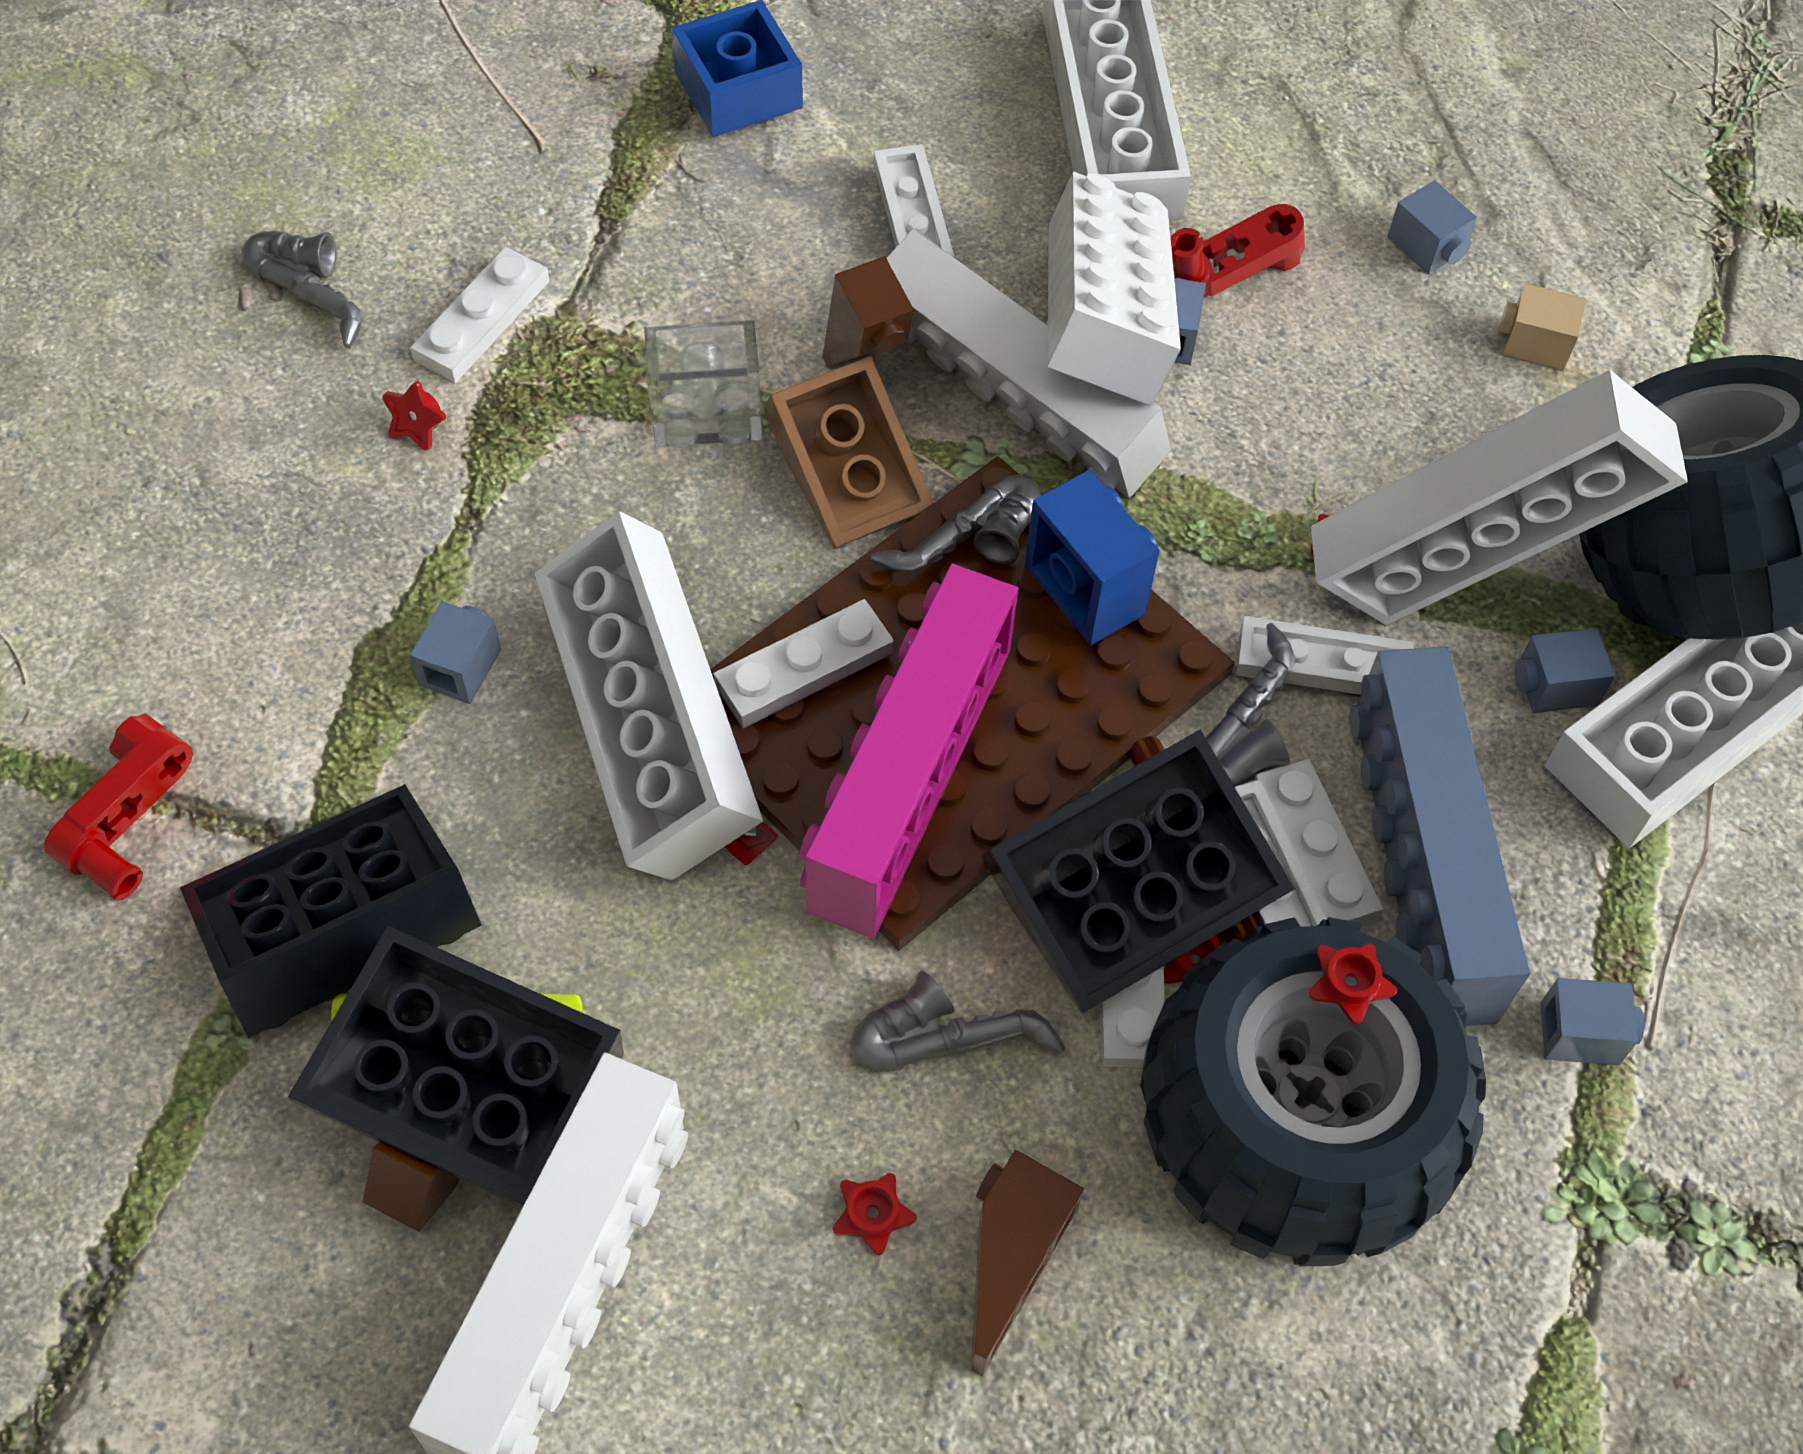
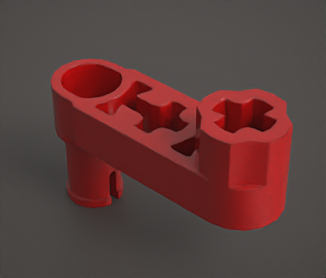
[1170,204,1305,298]
[43,713,193,901]

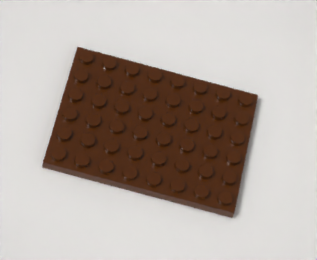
[710,456,1235,951]

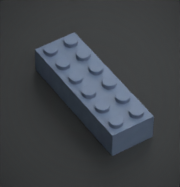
[1350,646,1530,1026]

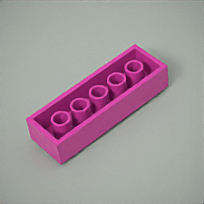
[799,563,1018,939]

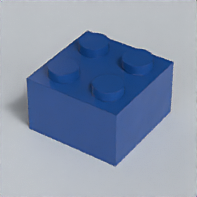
[671,0,803,137]
[1025,469,1160,646]

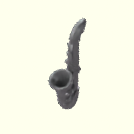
[241,230,362,349]
[870,475,1041,572]
[1206,623,1296,787]
[850,970,1065,1072]

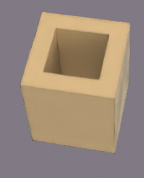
[1498,283,1586,371]

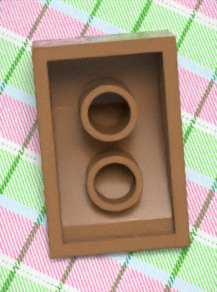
[763,356,933,549]

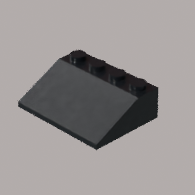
[982,729,1295,1013]
[180,784,482,1038]
[288,926,624,1208]

